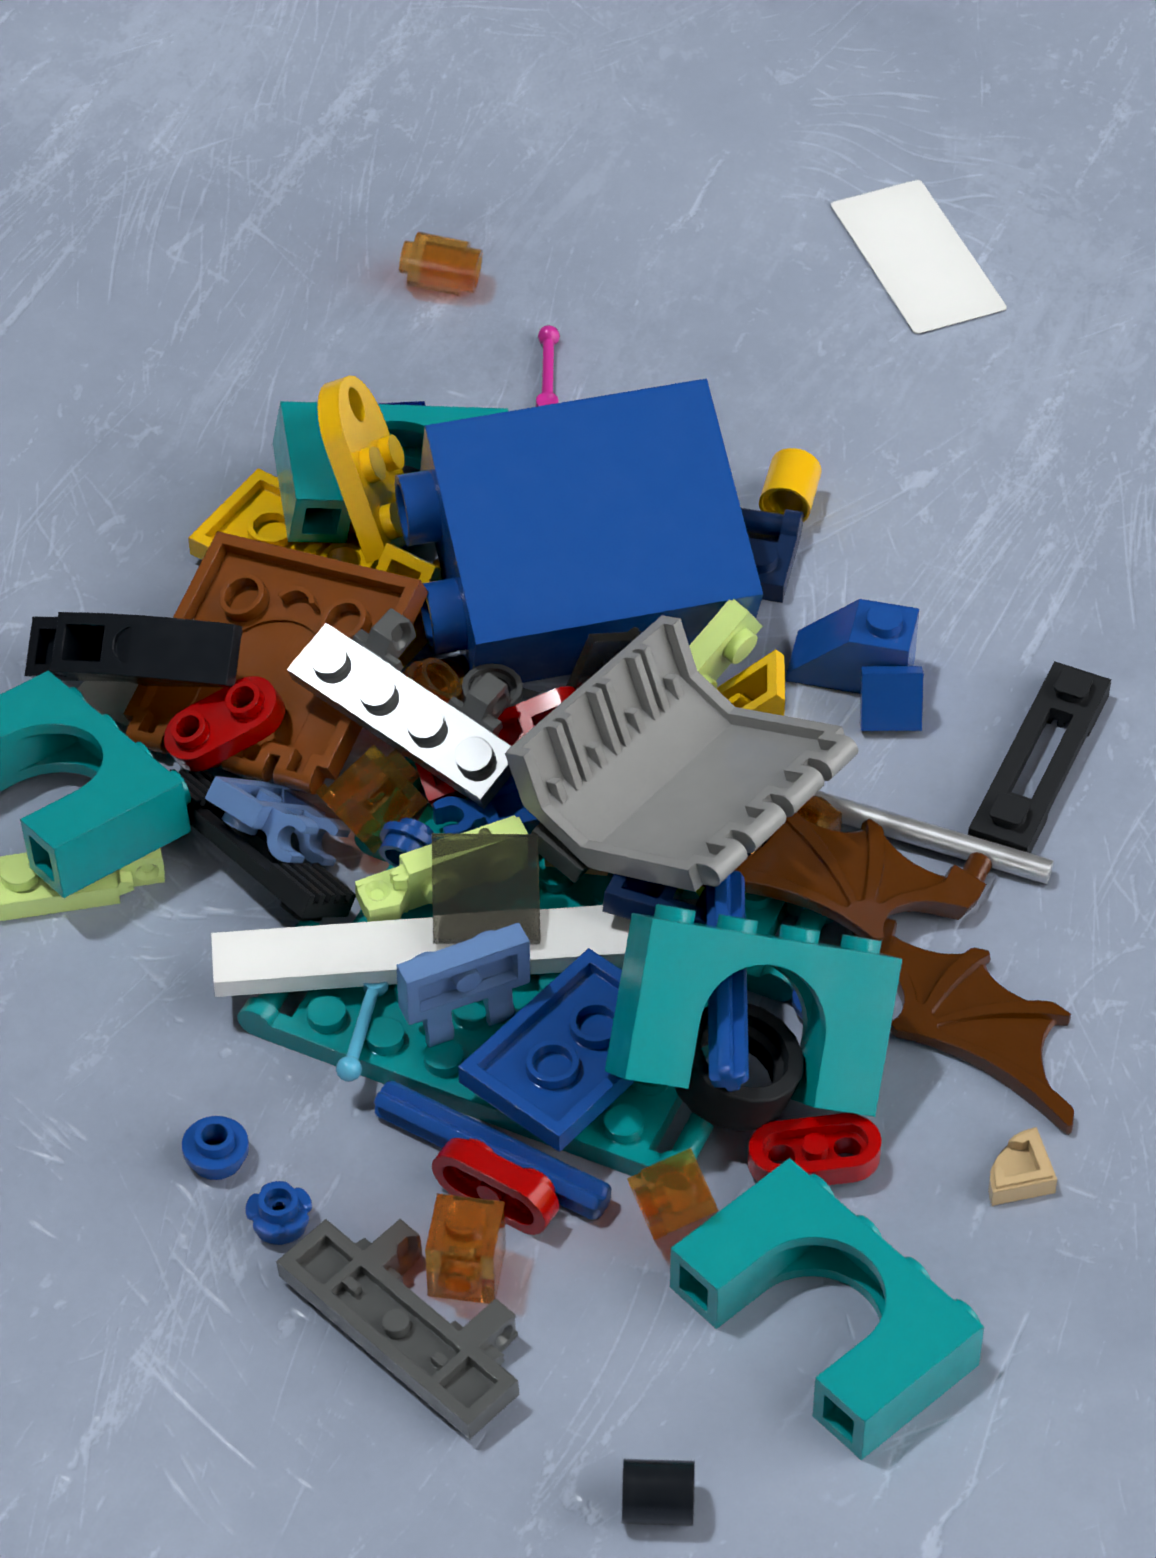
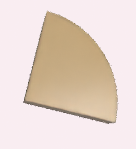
[988,1127,1057,1206]

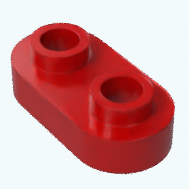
[164,676,285,771]
[748,1113,882,1185]
[431,1138,560,1235]

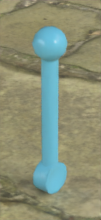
[336,981,388,1082]

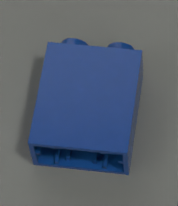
[395,378,763,683]

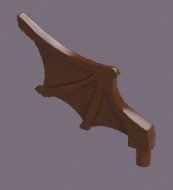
[702,812,992,941]
[852,918,1074,1135]

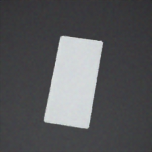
[831,180,1007,334]

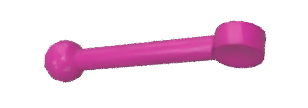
[536,325,560,407]

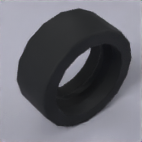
[675,1003,804,1131]

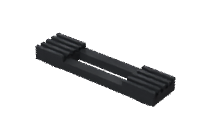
[968,661,1111,853]
[169,769,356,921]

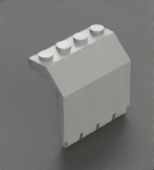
[505,616,858,892]

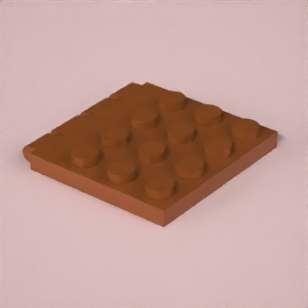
[123,531,429,795]

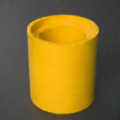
[759,448,822,522]

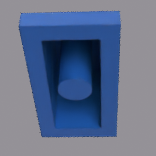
[786,599,919,694]

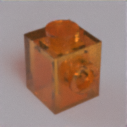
[425,1193,506,1304]

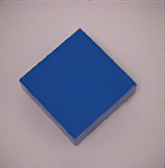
[860,666,924,731]

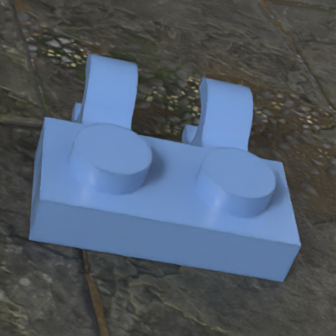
[204,776,350,866]
[396,922,530,1048]

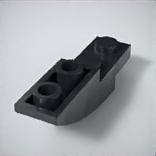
[24,612,243,688]

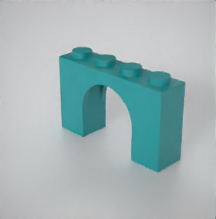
[272,401,509,543]
[0,670,191,898]
[605,904,902,1117]
[670,1158,984,1460]

